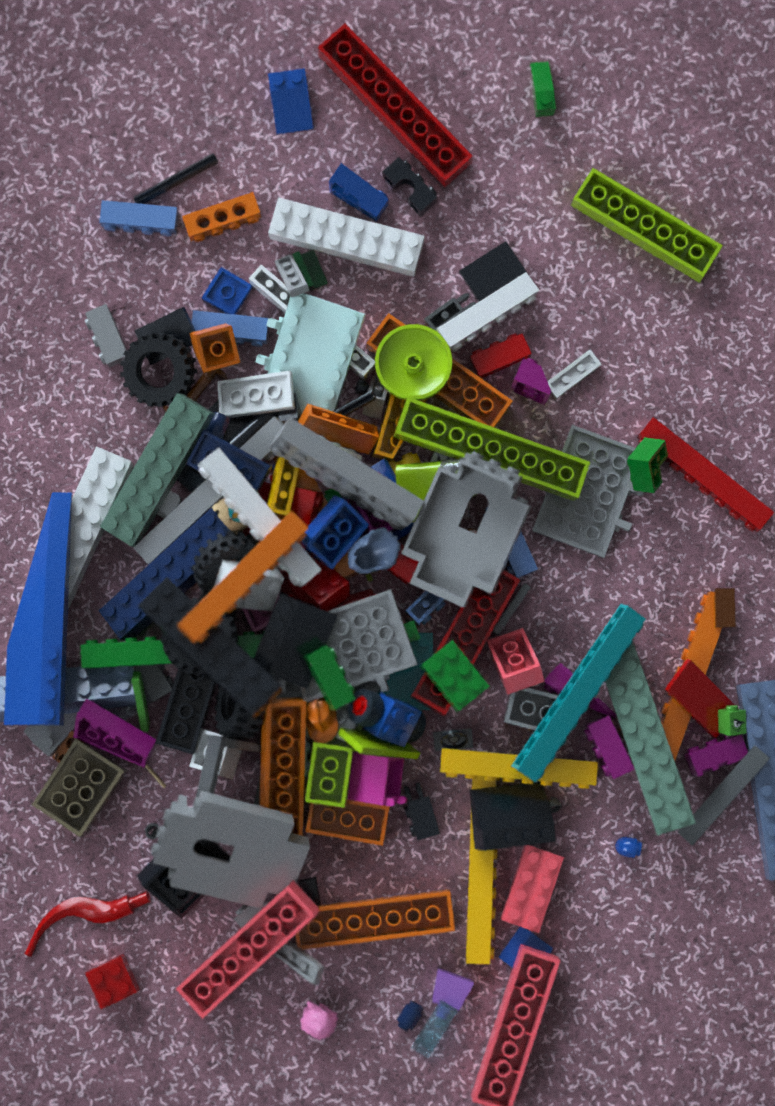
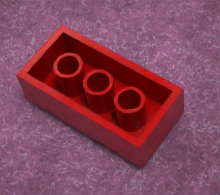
[277,549,350,611]

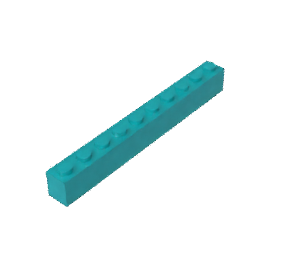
[511,604,646,783]

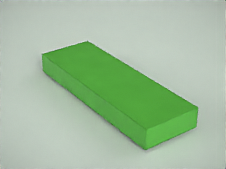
[132,671,150,732]

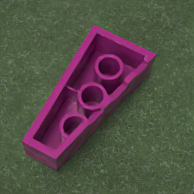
[74,698,156,768]

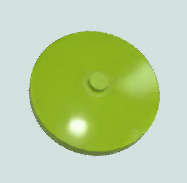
[375,324,452,401]

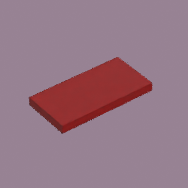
[665,659,735,738]

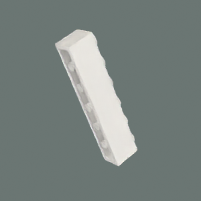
[436,272,539,352]

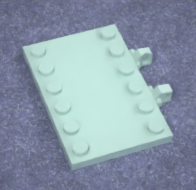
[255,293,366,413]

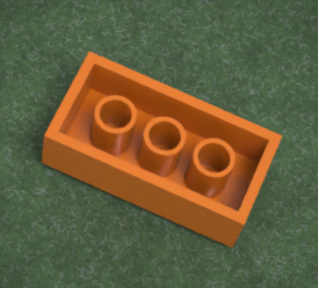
[305,799,390,846]

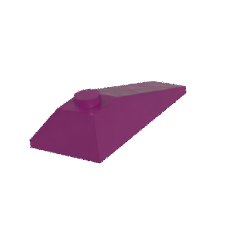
[543,663,617,719]

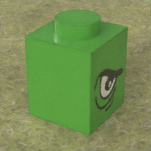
[718,705,746,736]

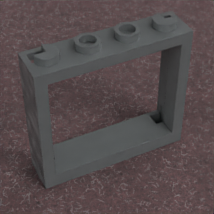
[196,735,261,806]

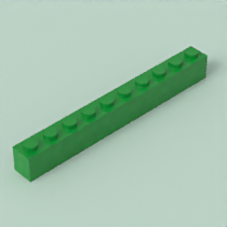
[81,631,265,669]

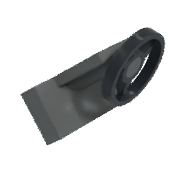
[433,728,473,752]

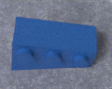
[329,163,389,222]

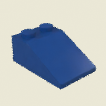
[268,68,313,134]

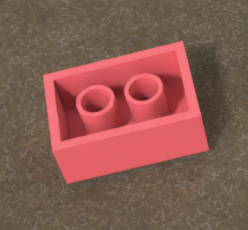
[487,628,545,695]

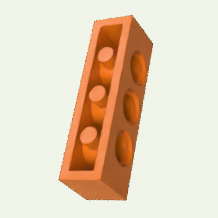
[182,192,262,242]

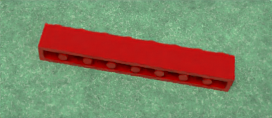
[637,417,774,532]

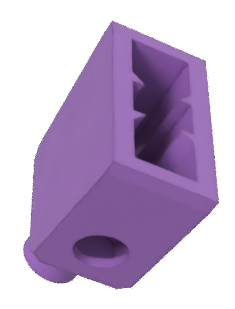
[432,967,474,1019]

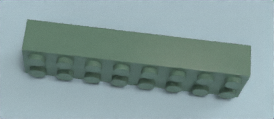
[100,393,215,547]

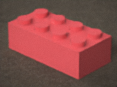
[500,845,564,933]

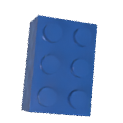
[300,496,370,569]

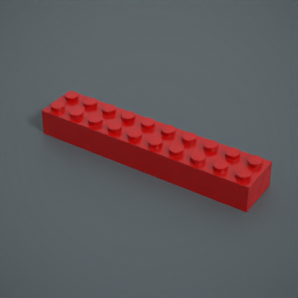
[318,23,473,188]

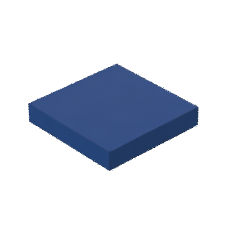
[201,267,253,315]
[498,926,553,968]

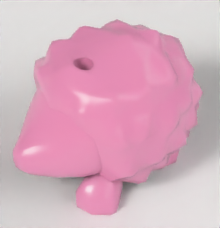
[300,1000,338,1040]

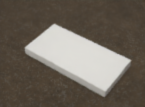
[217,371,295,418]

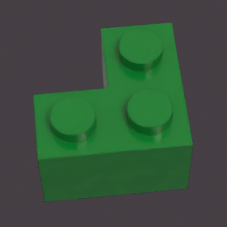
[627,437,668,493]

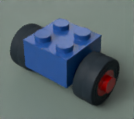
[348,689,426,747]

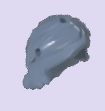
[348,528,401,574]

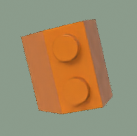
[190,323,240,373]

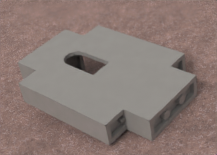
[401,451,531,607]
[151,791,310,909]

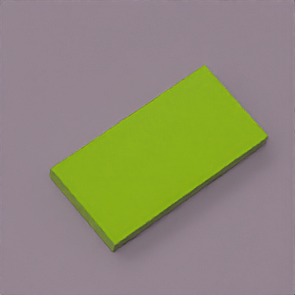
[338,728,420,759]

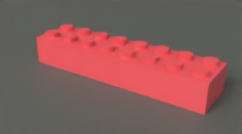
[176,880,320,1019]
[471,944,560,1106]

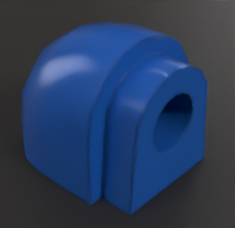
[615,837,642,858]

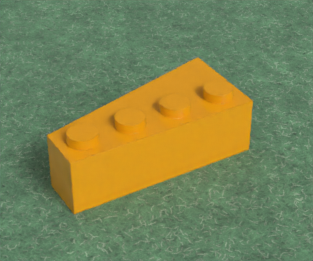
[372,394,427,462]

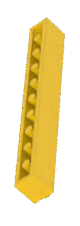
[466,776,500,964]

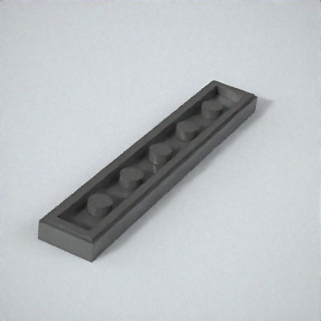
[678,745,770,846]

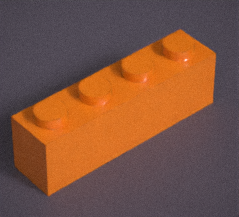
[298,404,379,455]

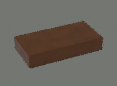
[714,588,736,628]

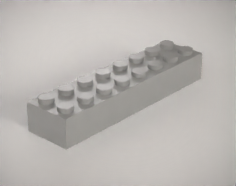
[269,417,424,531]

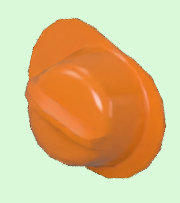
[306,697,338,743]

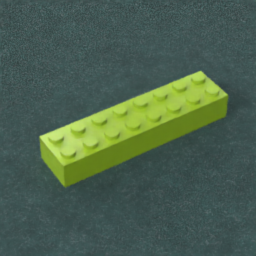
[571,168,723,283]

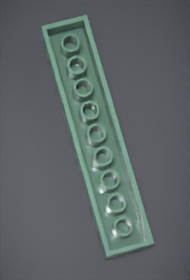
[605,639,696,836]

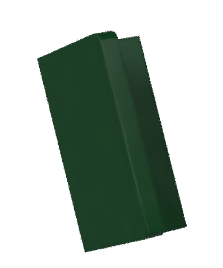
[292,250,328,292]

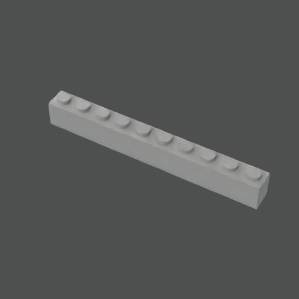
[133,417,284,565]

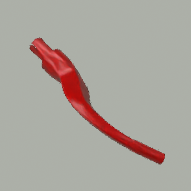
[24,891,151,957]

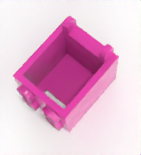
[348,752,407,806]

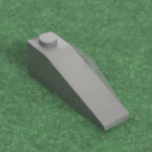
[24,712,78,757]

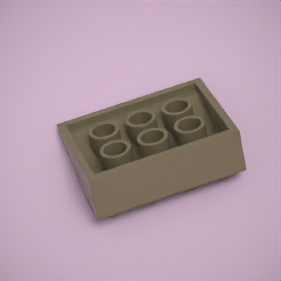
[32,739,128,837]

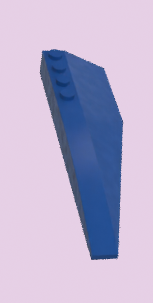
[4,492,72,726]

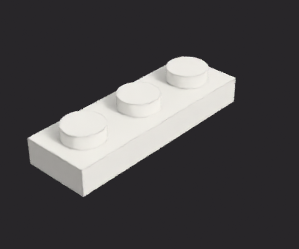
[548,350,601,399]

